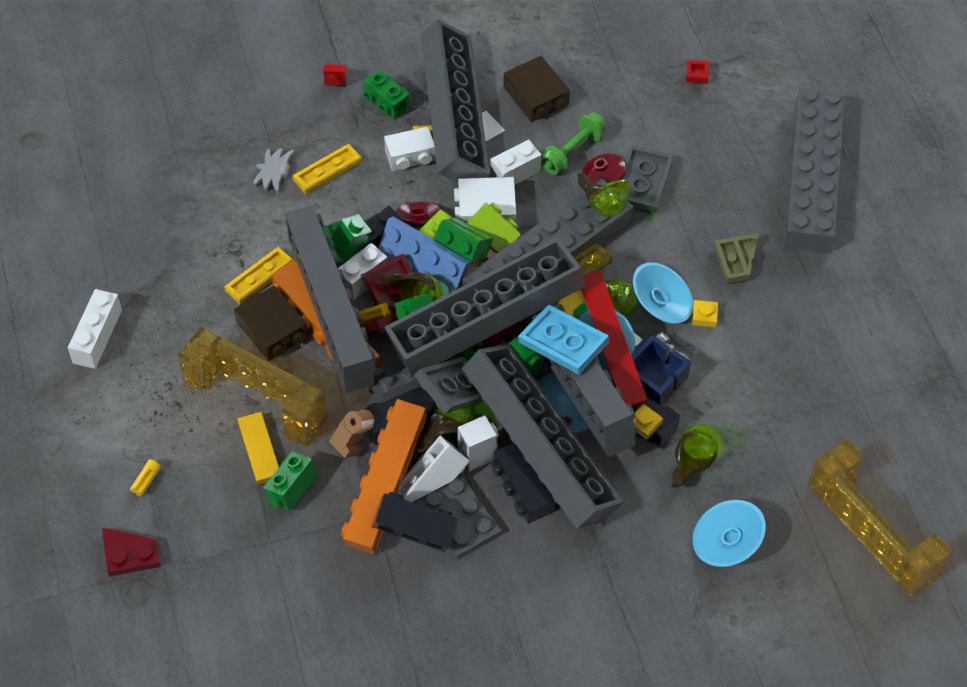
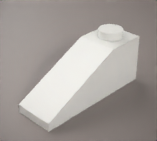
[398,435,470,502]

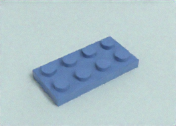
[378,217,470,298]

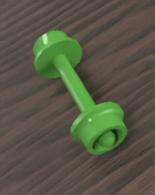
[541,112,606,175]

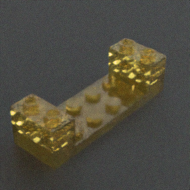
[177,327,328,447]
[808,439,953,597]

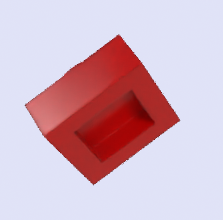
[685,60,709,84]
[323,64,348,87]

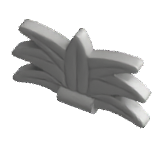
[254,148,294,193]

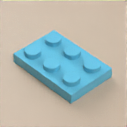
[518,305,609,375]

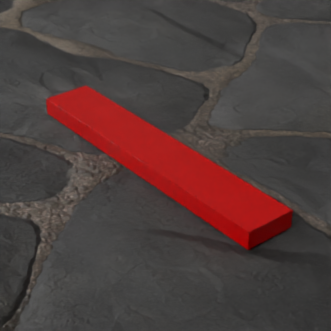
[581,270,648,408]

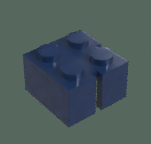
[632,335,691,405]

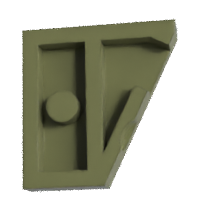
[713,233,758,284]

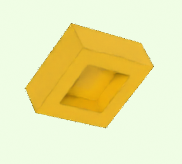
[692,300,718,327]
[633,404,663,440]

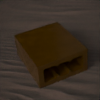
[503,56,570,123]
[234,285,308,361]

